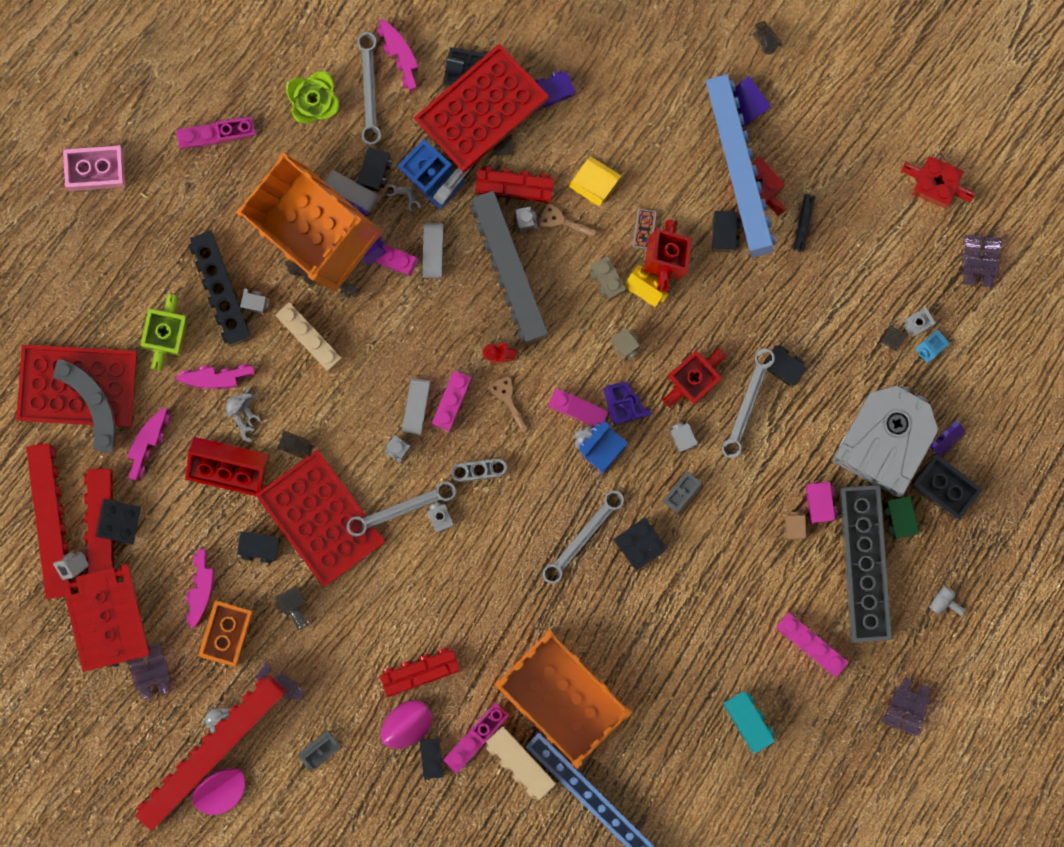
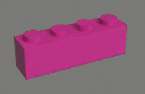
[775,612,849,677]

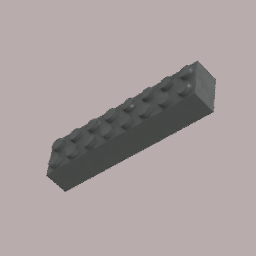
[470,191,548,346]
[839,485,892,643]

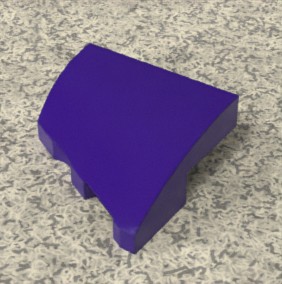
[733,76,771,129]
[603,382,652,425]
[930,420,966,458]

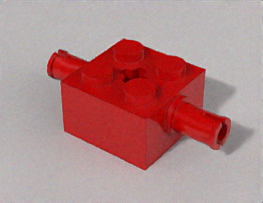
[901,156,975,209]
[730,157,787,217]
[644,219,692,292]
[662,348,727,408]

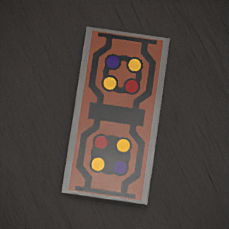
[632,209,657,249]

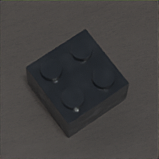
[613,517,667,572]

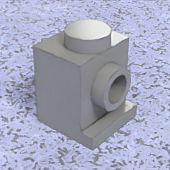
[515,207,538,232]
[240,288,271,314]
[904,307,936,337]
[384,435,411,463]
[427,502,454,534]
[53,552,89,580]

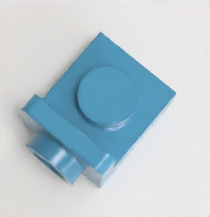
[916,329,950,363]

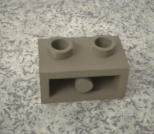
[589,256,626,301]
[609,328,640,362]

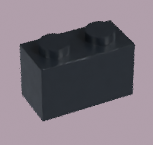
[357,147,393,192]
[712,211,741,253]
[763,346,807,388]
[237,531,280,564]
[420,738,444,779]

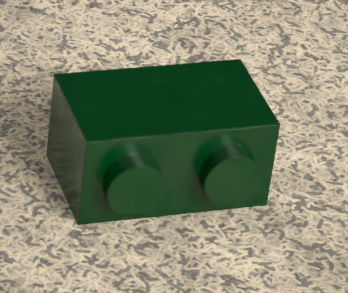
[884,496,919,540]

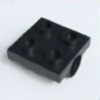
[443,47,486,86]
[95,498,141,545]

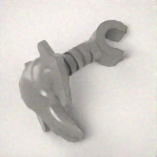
[225,393,254,442]
[202,708,230,733]

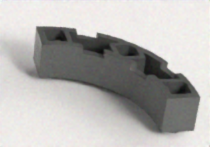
[53,359,117,455]

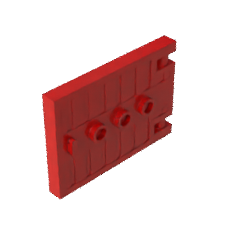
[61,564,150,672]

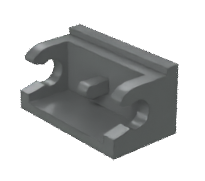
[663,472,704,516]
[297,731,342,771]

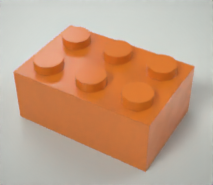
[198,600,254,667]

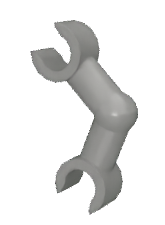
[386,184,421,213]
[241,387,260,428]

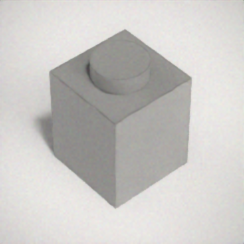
[670,422,697,453]

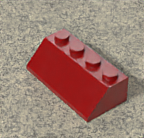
[185,437,269,496]

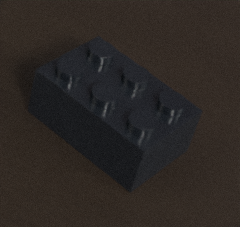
[911,454,983,521]

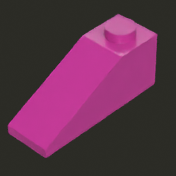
[548,388,608,427]

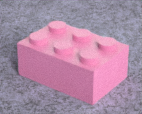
[63,146,126,191]

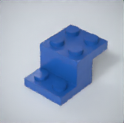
[397,139,466,210]
[579,421,628,476]

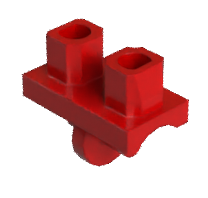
[482,342,516,365]

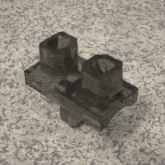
[752,21,782,55]
[277,430,314,459]

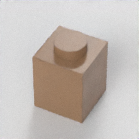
[784,512,806,540]

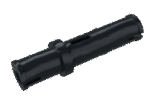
[792,194,816,252]

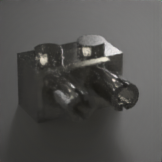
[274,586,309,630]

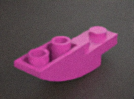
[377,19,419,93]
[176,117,256,150]
[374,245,419,277]
[176,364,256,390]
[127,408,171,481]
[186,549,215,628]
[442,703,510,774]

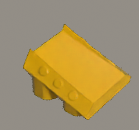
[569,156,622,206]

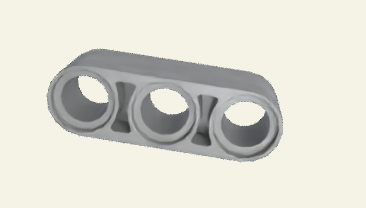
[325,170,379,213]
[422,223,443,278]
[402,378,431,435]
[451,459,507,482]

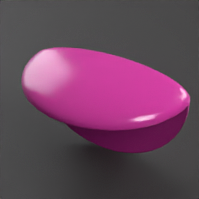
[381,700,432,749]
[192,768,245,815]

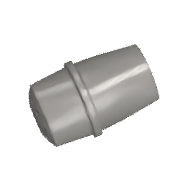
[929,586,965,616]

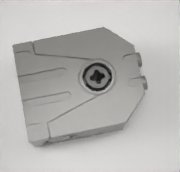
[831,385,938,498]

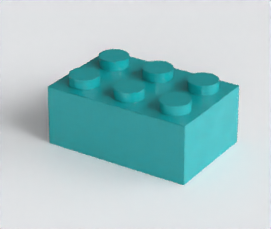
[722,691,775,754]

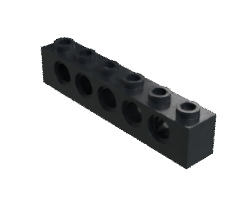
[188,230,252,347]

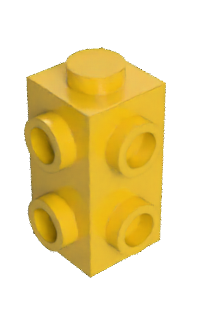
[624,264,670,307]

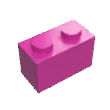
[805,482,838,524]

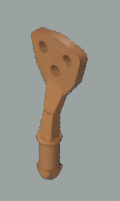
[540,203,598,238]
[489,376,528,433]

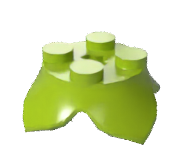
[286,71,339,124]

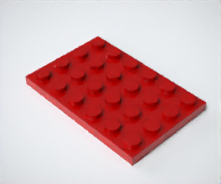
[414,44,550,173]
[16,345,137,428]
[255,450,385,588]

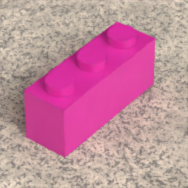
[432,370,472,433]

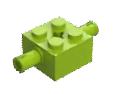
[140,294,189,371]

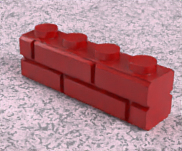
[475,167,554,203]
[380,647,460,698]

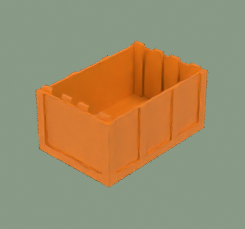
[236,152,383,292]
[494,629,632,769]

